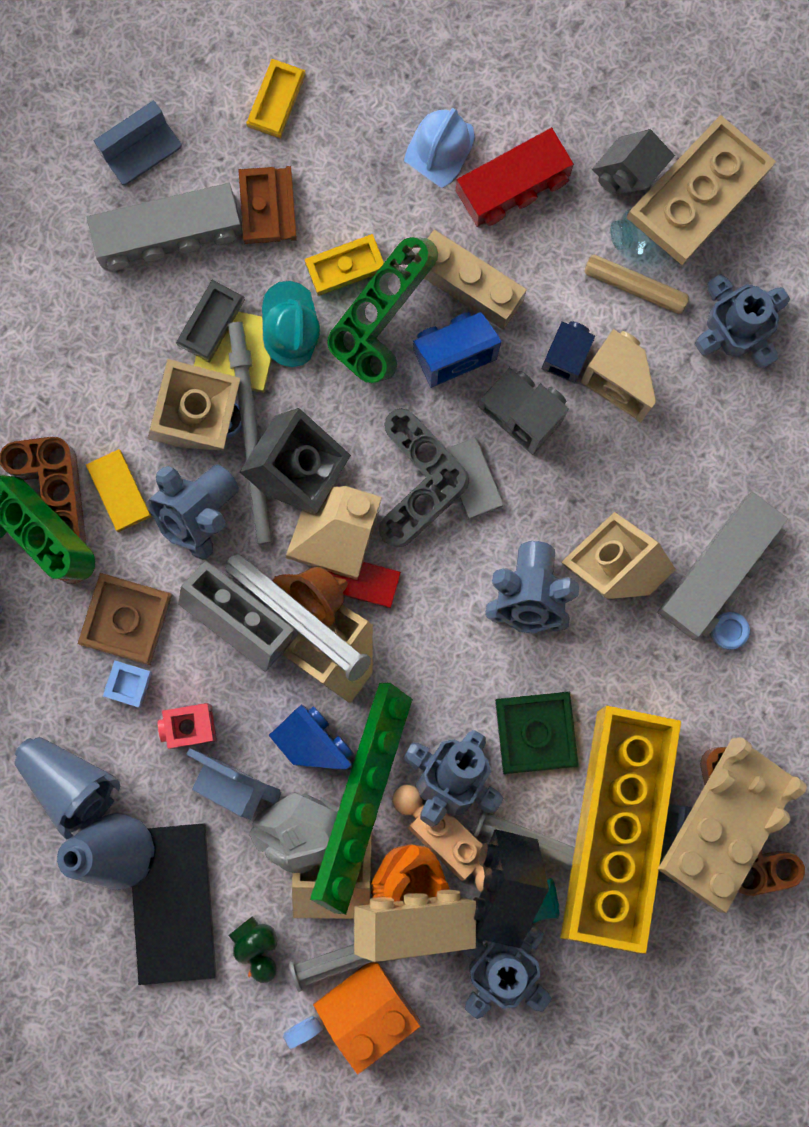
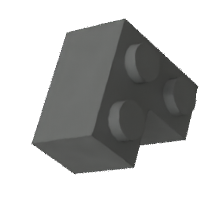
[478,367,569,455]

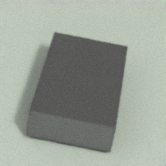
[176,280,245,363]

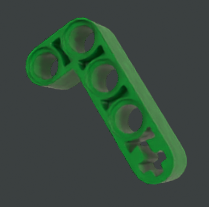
[327,237,438,383]
[0,475,96,580]

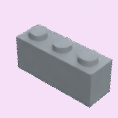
[178,560,294,672]

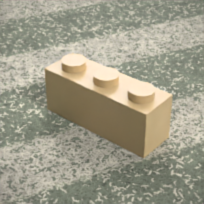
[413,229,527,330]
[354,890,476,962]

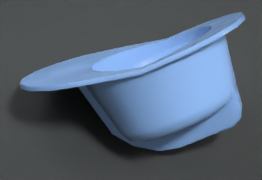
[404,108,475,188]

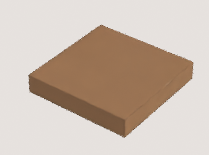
[77,573,172,665]

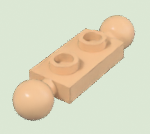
[392,785,485,892]

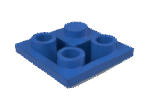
[269,704,354,770]

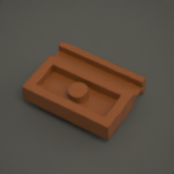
[238,166,297,244]

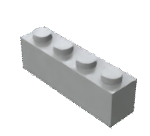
[86,182,243,270]
[657,491,789,640]

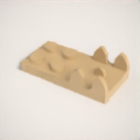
[626,115,776,265]
[658,737,807,913]

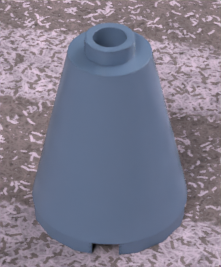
[14,737,121,839]
[57,813,154,890]

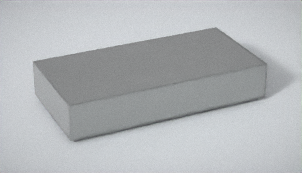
[446,437,503,520]

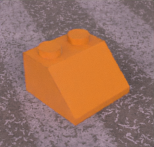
[313,962,421,1075]

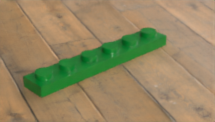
[310,683,413,915]

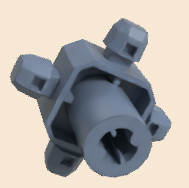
[695,274,790,369]
[146,465,239,560]
[485,541,579,634]
[403,730,504,827]
[462,924,552,1019]

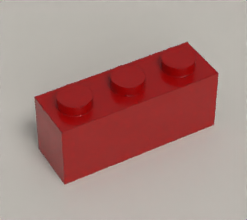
[455,127,574,227]

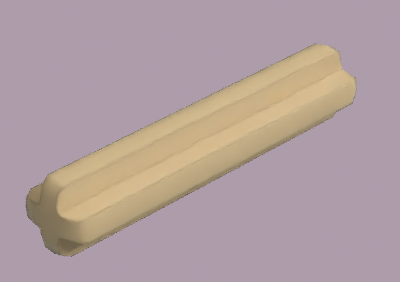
[584,254,689,314]

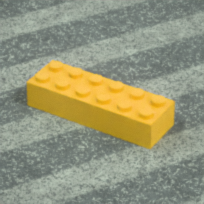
[560,705,681,954]

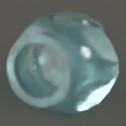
[610,208,656,255]

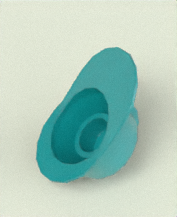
[262,281,320,367]

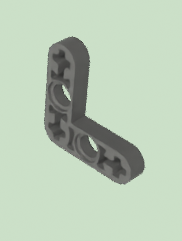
[379,408,469,547]

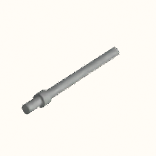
[228,322,272,544]

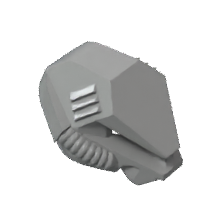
[249,792,339,873]

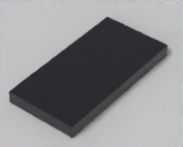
[132,823,217,985]

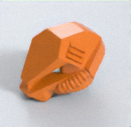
[370,844,450,902]

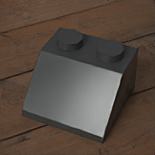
[240,408,351,514]

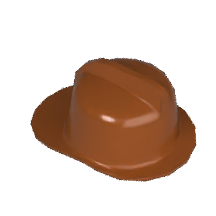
[272,567,348,626]

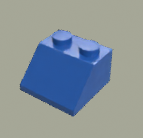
[413,312,501,388]

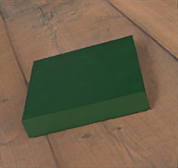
[495,691,579,774]

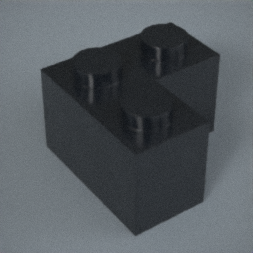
[473,829,549,948]

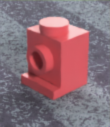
[158,703,217,749]

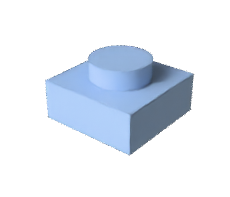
[103,660,152,708]

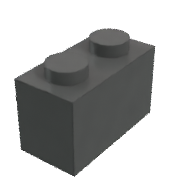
[592,129,675,194]

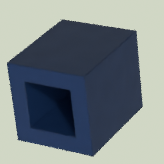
[541,321,595,383]

